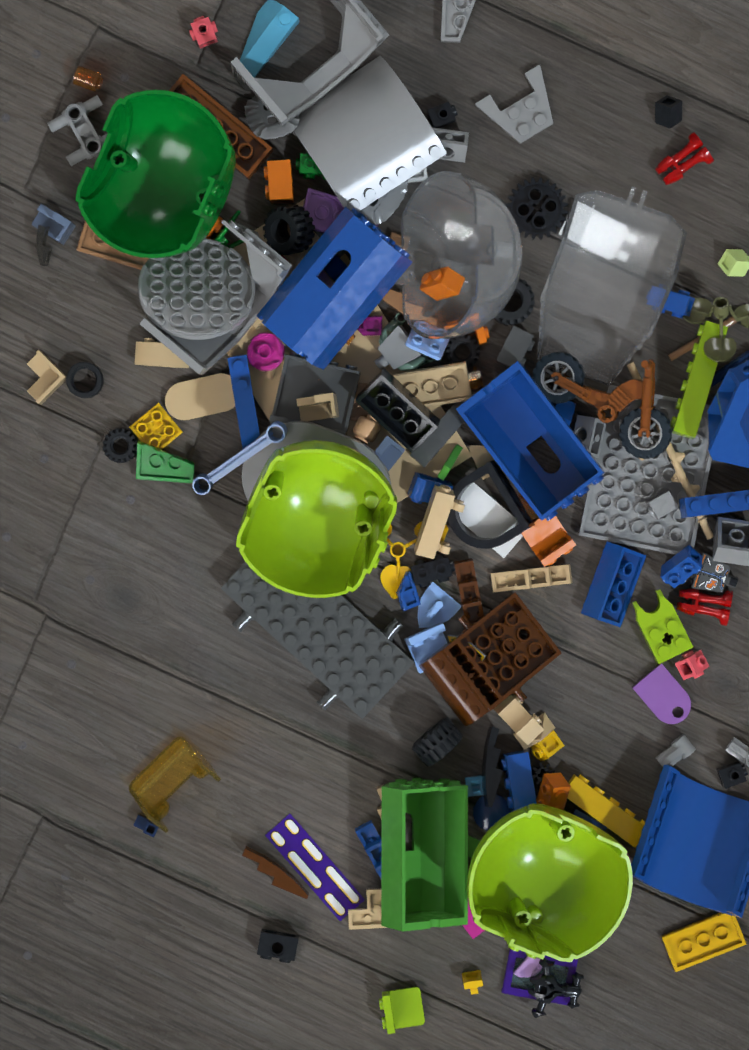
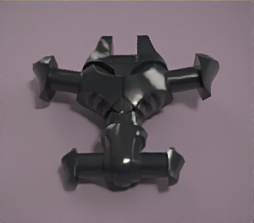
[528,958,584,1018]

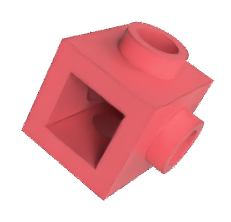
[189,16,218,49]
[675,650,710,680]

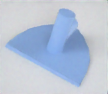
[417,582,462,628]

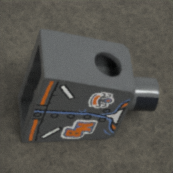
[690,553,738,592]

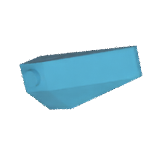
[240,0,299,78]

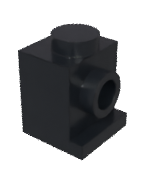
[427,102,458,128]

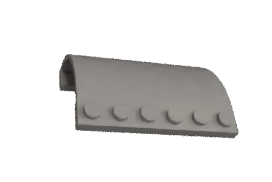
[292,56,447,212]

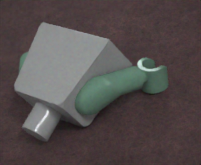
[374,313,434,371]

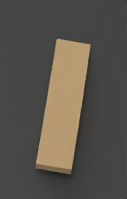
[491,564,572,592]

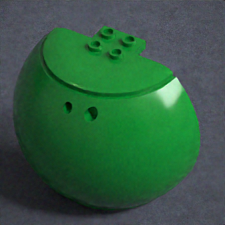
[76,90,236,258]

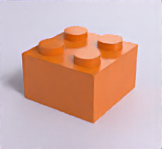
[264,159,294,204]

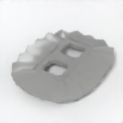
[244,95,299,140]
[359,180,408,225]

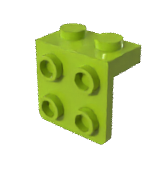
[379,987,425,1034]

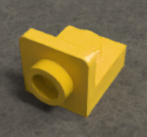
[531,730,565,761]

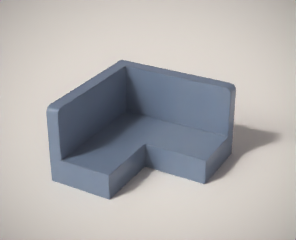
[32,204,76,245]
[375,436,405,471]

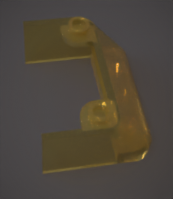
[129,737,221,833]

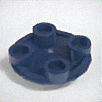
[473,794,511,831]

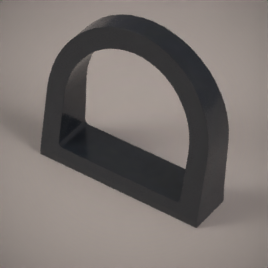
[448,460,535,549]

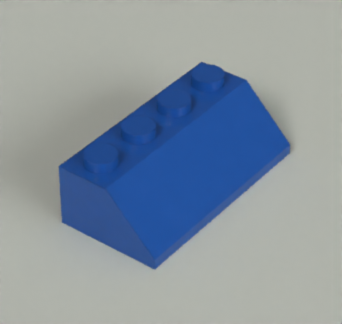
[581,541,646,628]

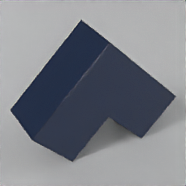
[133,813,161,838]

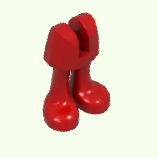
[655,132,714,185]
[676,588,733,626]

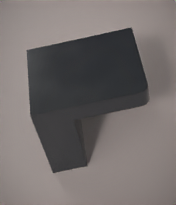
[655,95,682,128]

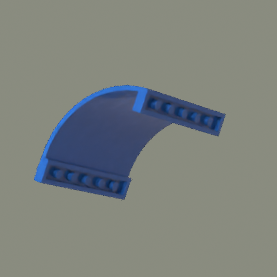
[631,765,749,918]

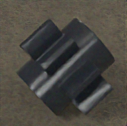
[532,761,555,785]

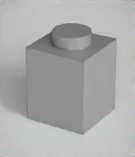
[646,491,678,519]

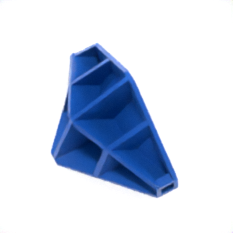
[707,360,749,468]

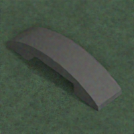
[410,401,464,468]

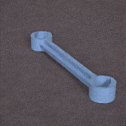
[192,421,287,495]

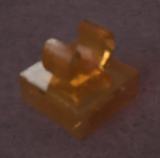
[468,367,483,390]

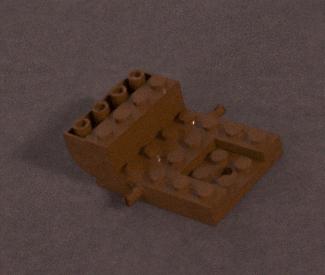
[419,592,561,726]

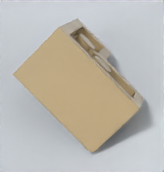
[27,350,66,405]
[296,393,339,421]
[348,888,387,930]

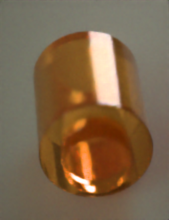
[73,66,103,92]

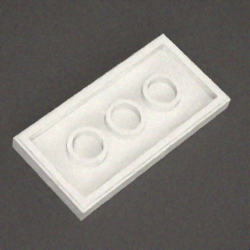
[459,483,523,558]

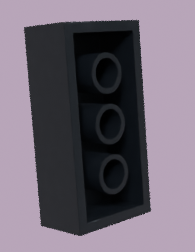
[355,368,440,453]

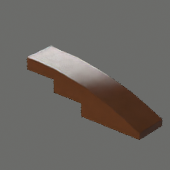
[454,558,484,623]
[242,846,309,899]

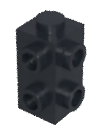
[411,554,455,588]

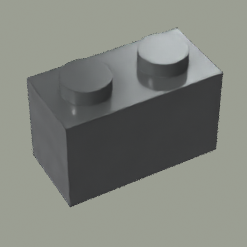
[496,326,535,367]

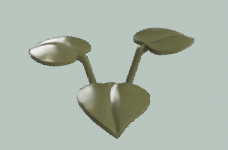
[683,297,749,363]

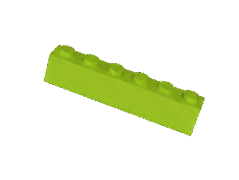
[670,321,728,439]

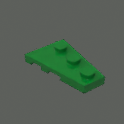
[136,441,195,483]

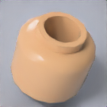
[352,414,381,444]

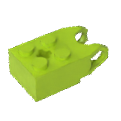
[632,589,693,664]

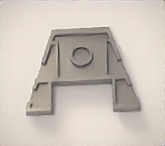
[475,65,553,144]

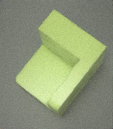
[718,249,749,277]

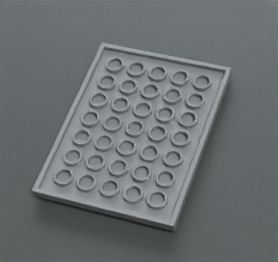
[578,385,712,555]

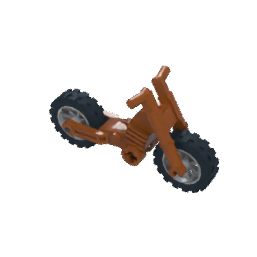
[532,352,672,459]

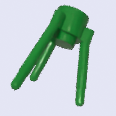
[212,210,244,248]

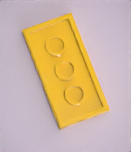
[661,913,747,972]

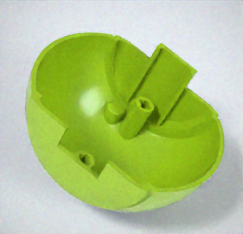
[236,440,397,598]
[467,803,633,962]

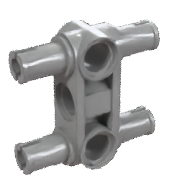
[47,95,108,166]

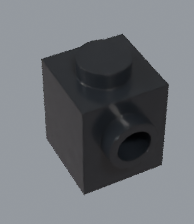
[716,761,748,789]

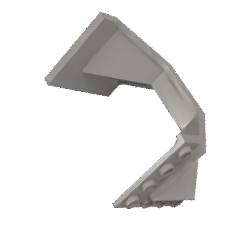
[231,0,389,126]
[140,220,292,375]

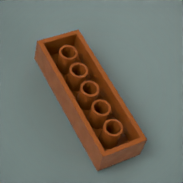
[169,74,273,180]

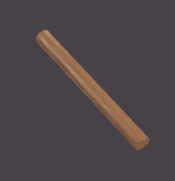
[668,316,737,362]

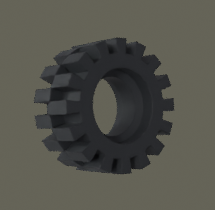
[445,334,480,368]
[103,428,138,463]

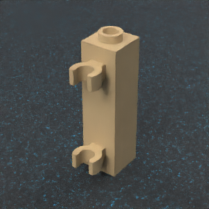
[414,485,465,559]

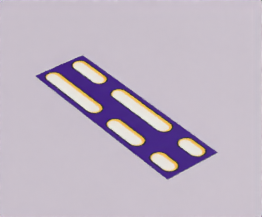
[265,814,365,921]

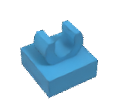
[465,775,483,797]

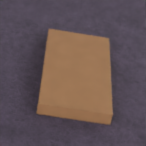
[76,221,149,270]

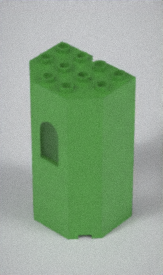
[381,778,468,932]

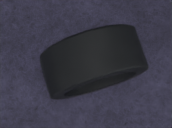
[66,362,104,399]

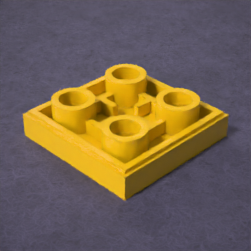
[129,403,183,450]

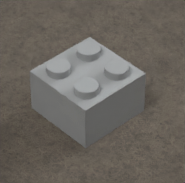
[713,517,749,566]

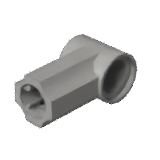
[656,734,696,767]
[725,737,749,767]

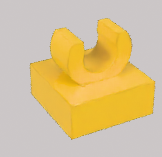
[462,970,483,995]

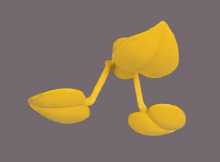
[380,521,449,599]

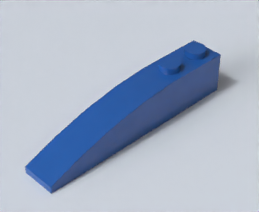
[227,354,260,449]

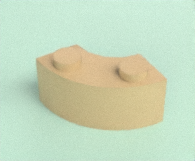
[135,338,189,368]
[494,694,544,745]

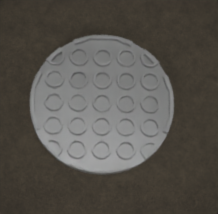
[138,238,255,340]

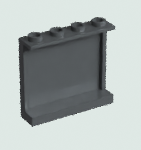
[269,352,361,435]

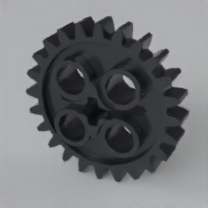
[506,177,568,240]

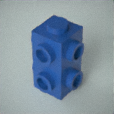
[648,284,695,319]
[661,545,702,588]

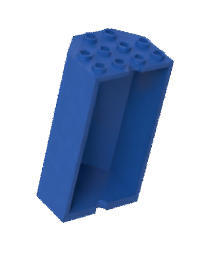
[256,206,412,370]
[456,361,606,521]

